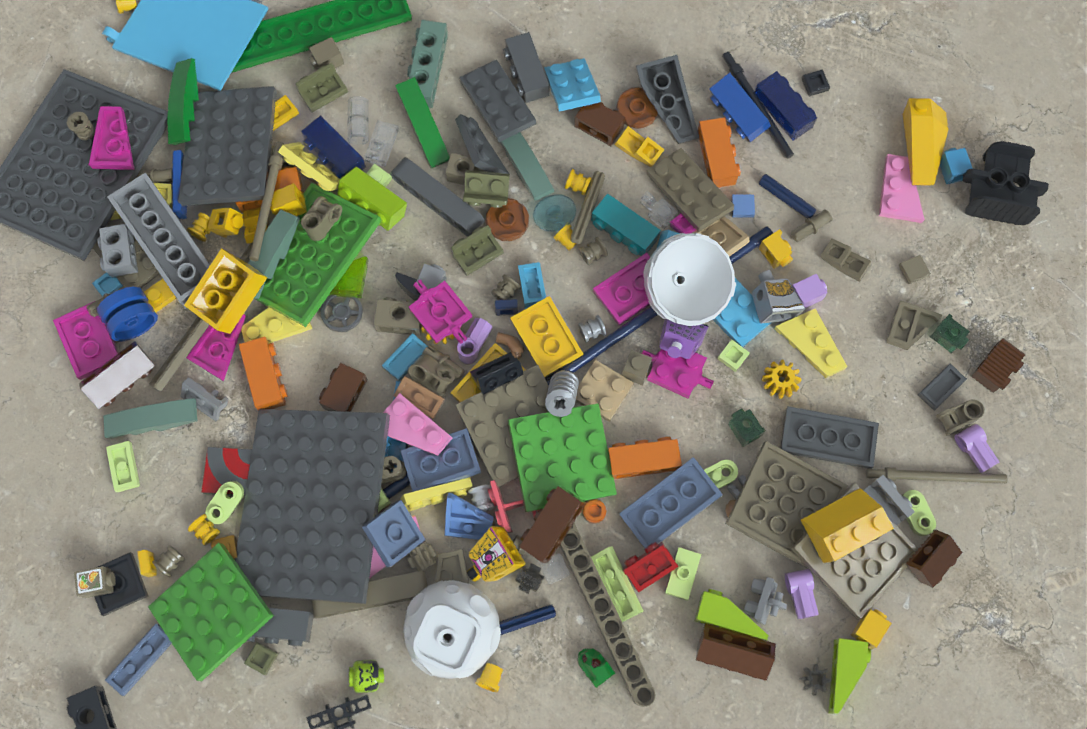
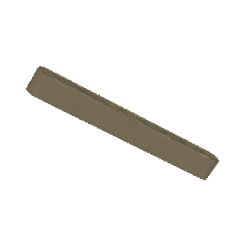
[560,523,656,707]

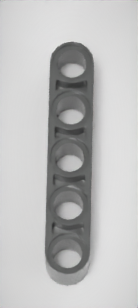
[390,157,485,237]

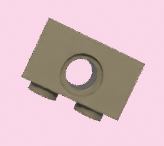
[374,297,422,336]

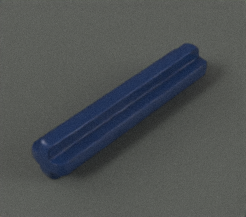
[759,174,816,219]
[499,604,556,635]

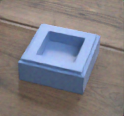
[731,195,755,218]

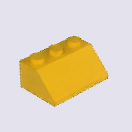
[184,248,268,334]
[801,488,894,563]

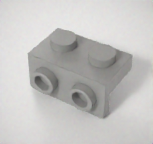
[864,475,915,526]

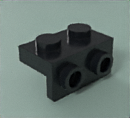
[470,352,524,394]

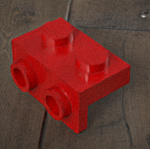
[623,542,678,593]

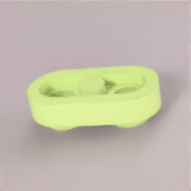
[704,460,738,489]
[205,481,244,524]
[902,490,936,536]

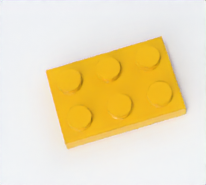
[510,296,584,377]

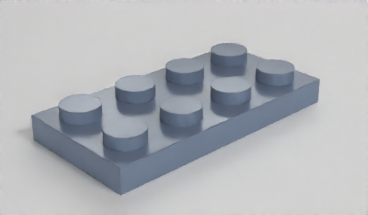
[619,457,723,548]

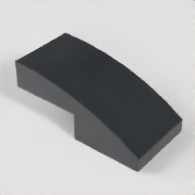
[395,272,421,301]

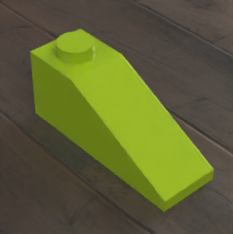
[694,589,769,641]
[828,638,871,714]

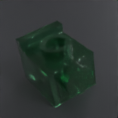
[930,314,970,353]
[728,408,766,447]

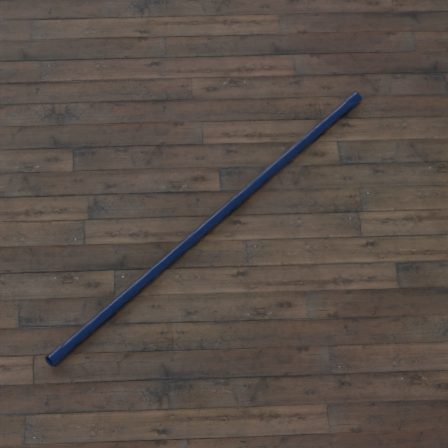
[383,226,773,499]

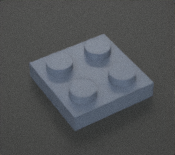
[362,500,425,567]

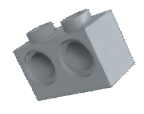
[97,224,138,277]

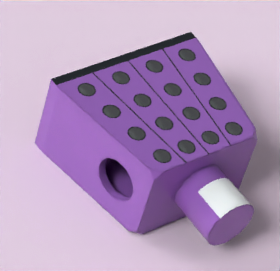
[659,319,709,359]

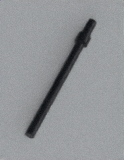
[722,51,794,159]

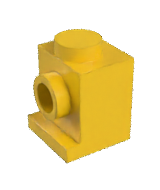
[207,208,244,238]
[759,229,793,269]

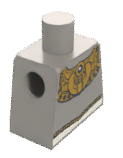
[752,270,805,324]

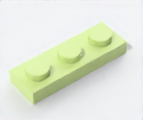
[591,546,644,622]

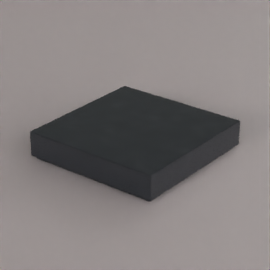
[94,552,148,616]

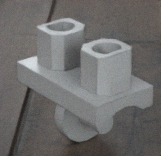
[744,577,787,625]

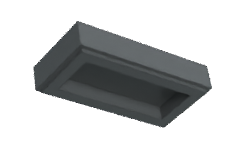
[918,363,967,411]

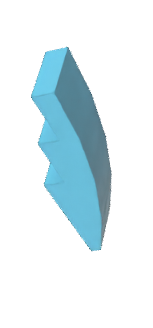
[518,262,546,309]

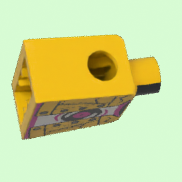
[467,527,526,582]

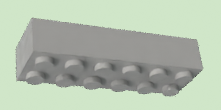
[107,172,210,309]

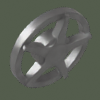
[321,292,363,332]

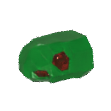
[578,649,615,688]

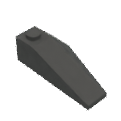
[636,55,699,144]

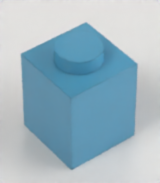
[939,148,973,185]

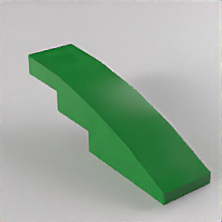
[167,58,199,145]
[395,77,450,168]

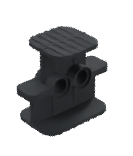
[963,141,1049,226]

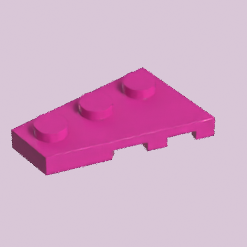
[89,106,134,170]
[186,314,246,382]

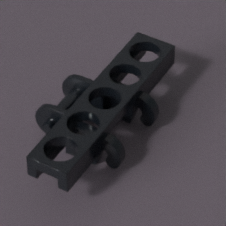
[306,695,372,729]

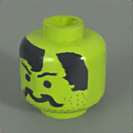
[349,660,384,693]

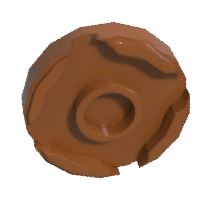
[616,87,658,129]
[486,199,529,241]

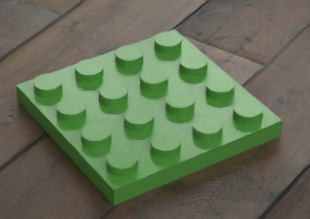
[507,403,617,512]
[148,543,274,682]

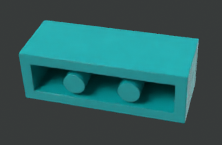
[591,193,661,256]

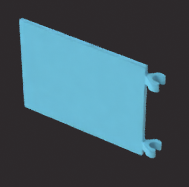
[102,0,268,91]

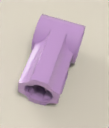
[457,317,493,364]
[954,424,1000,473]
[785,569,819,619]

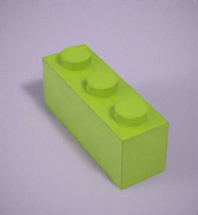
[337,167,407,231]

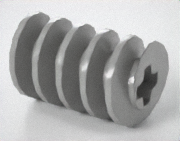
[545,370,579,417]

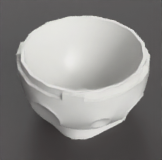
[644,233,736,326]
[403,580,501,679]

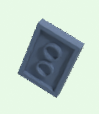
[400,428,481,492]

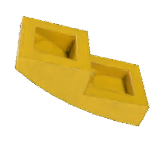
[614,126,665,167]
[243,207,268,244]

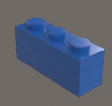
[710,73,771,142]

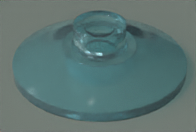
[533,194,576,232]

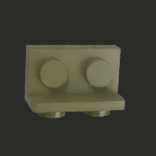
[463,170,510,208]

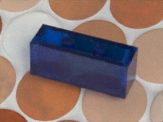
[755,71,817,141]
[301,115,366,179]

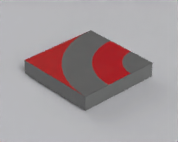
[202,447,252,496]

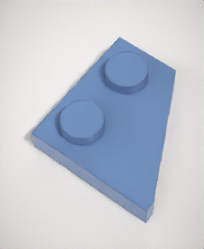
[445,493,494,540]

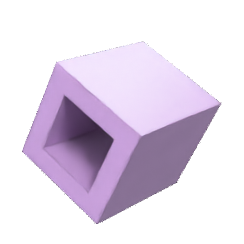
[792,274,827,308]

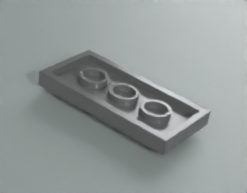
[459,59,536,142]
[780,406,879,469]

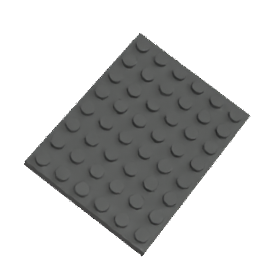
[0,69,168,261]
[235,409,390,604]

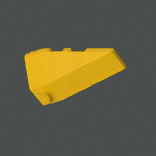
[902,98,949,185]

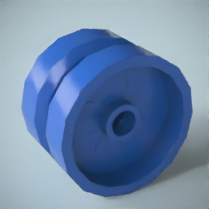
[97,287,158,342]

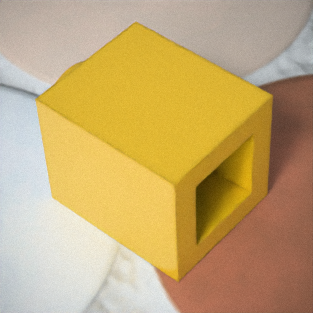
[270,183,307,216]
[850,609,892,649]

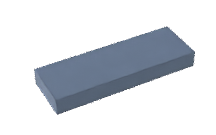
[105,623,172,696]

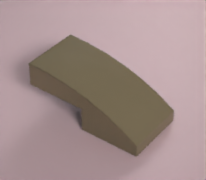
[821,238,871,282]

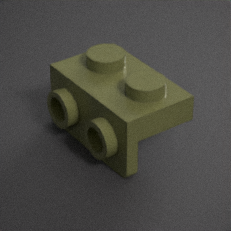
[295,63,348,113]
[451,225,504,276]

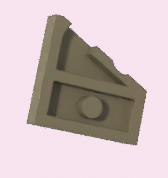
[886,300,942,350]

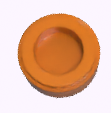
[583,499,606,524]

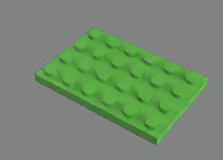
[254,183,381,328]

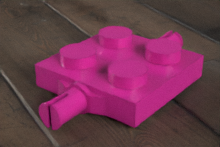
[408,280,472,344]
[642,349,714,399]

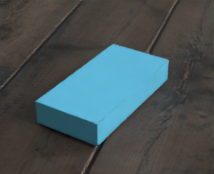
[382,333,429,381]

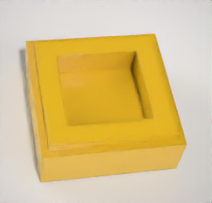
[137,549,157,578]

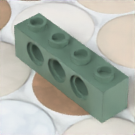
[407,20,448,108]

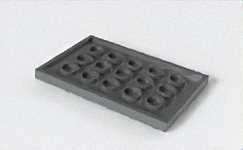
[178,86,277,206]

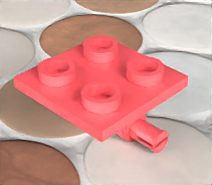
[488,480,538,533]

